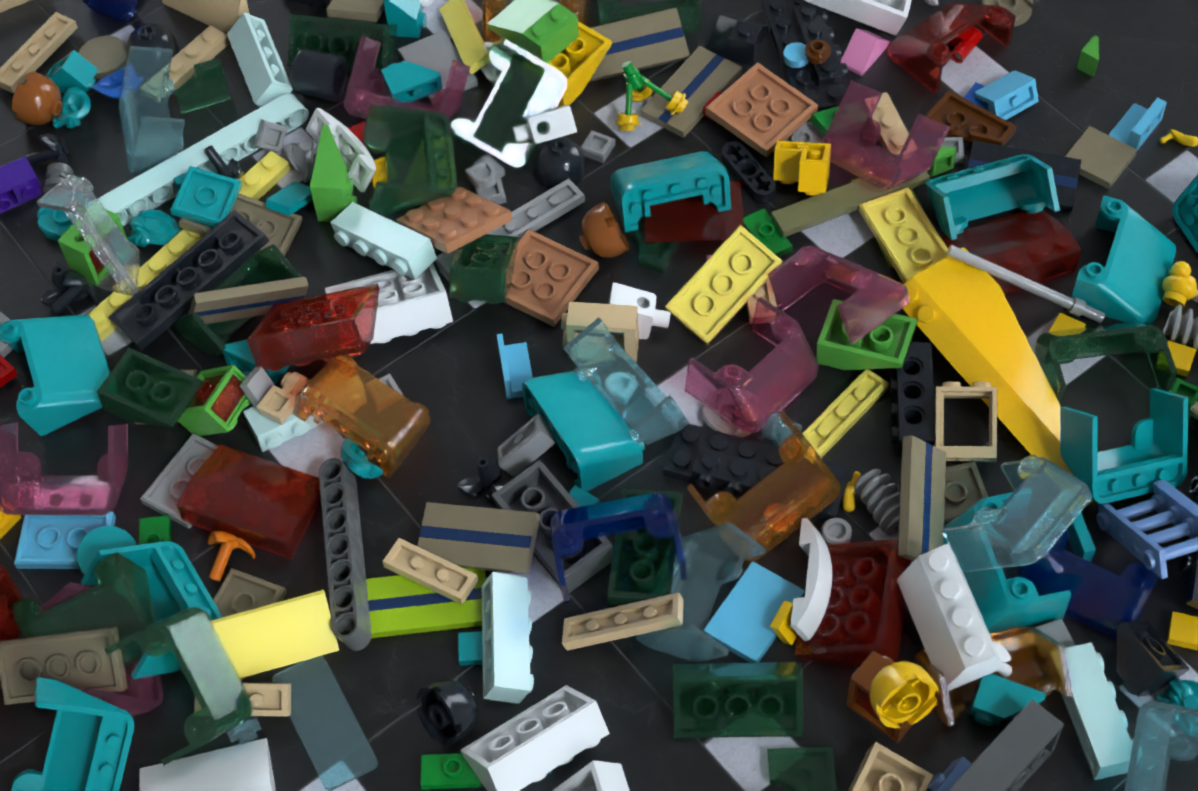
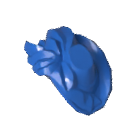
[91,61,144,99]

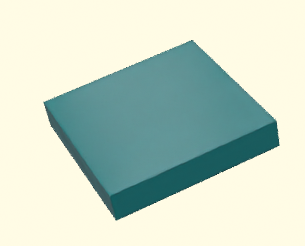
[171,166,242,227]

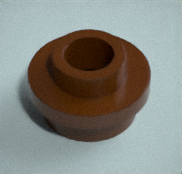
[804,40,831,64]

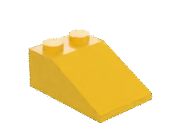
[522,21,612,107]

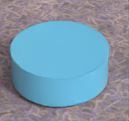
[783,43,809,68]

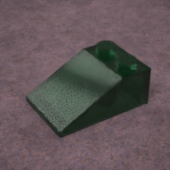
[449,234,518,304]
[97,348,204,429]

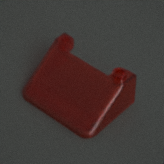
[887,3,1016,94]

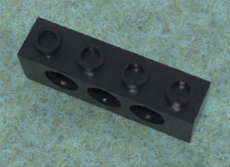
[889,342,936,456]

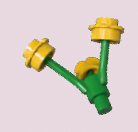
[615,61,688,131]

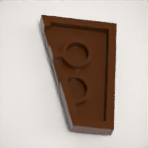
[919,90,1017,146]

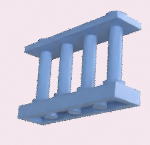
[1096,479,1198,579]

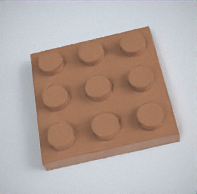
[705,63,818,157]
[396,187,512,254]
[483,229,599,327]

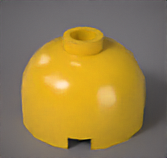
[870,661,939,729]

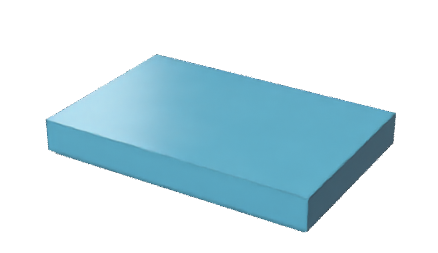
[14,511,116,569]
[703,561,805,666]

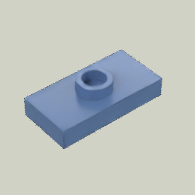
[927,757,972,791]

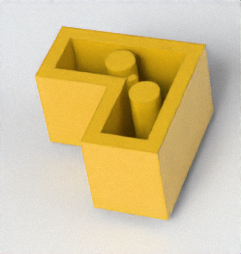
[773,141,831,196]

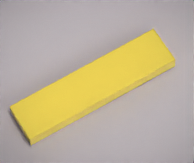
[439,0,492,75]
[793,369,890,459]

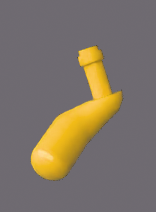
[1159,129,1198,147]
[842,471,861,512]

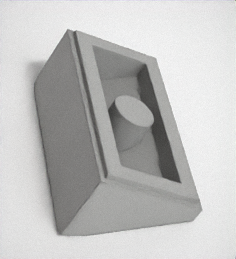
[497,414,555,476]

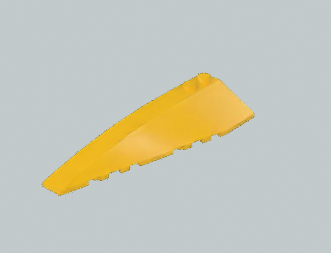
[891,247,1092,511]

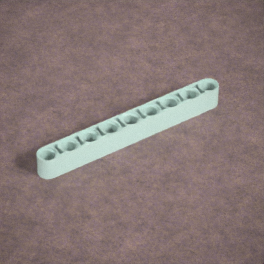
[94,93,309,226]

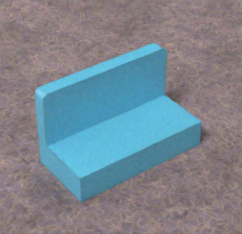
[975,70,1039,120]
[1109,98,1167,151]
[497,334,533,399]

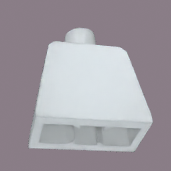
[513,105,577,144]
[603,283,671,339]

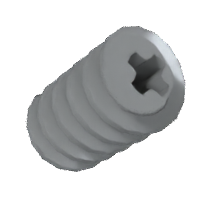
[1161,305,1198,349]
[854,469,900,535]

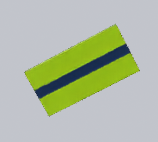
[366,568,486,638]

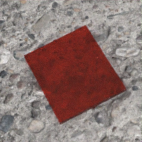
[644,181,745,242]

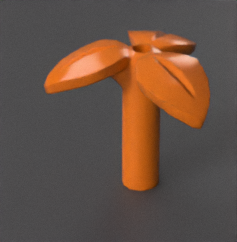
[208,531,255,582]

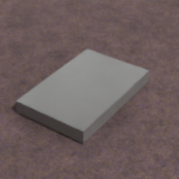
[398,30,478,105]
[140,433,242,529]

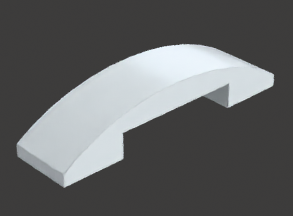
[305,108,376,192]
[791,518,832,641]

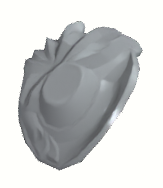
[285,141,319,183]

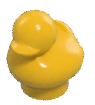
[1162,261,1198,308]

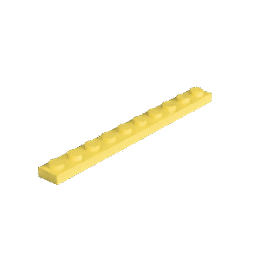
[88,151,292,342]

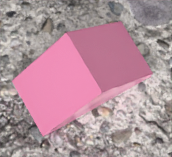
[840,28,890,76]

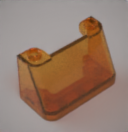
[293,355,431,479]

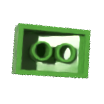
[487,0,579,67]
[310,125,357,222]
[816,299,917,370]

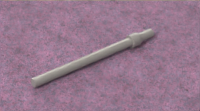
[946,245,1105,323]

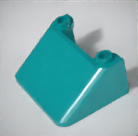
[1072,195,1176,327]
[0,315,116,436]
[11,677,134,791]

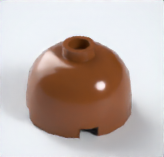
[12,72,63,126]
[579,202,630,258]

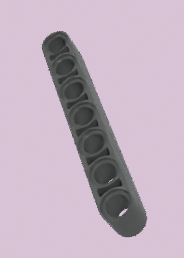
[319,458,372,651]

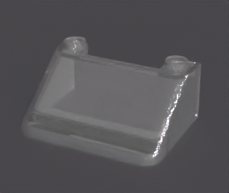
[37,175,140,296]

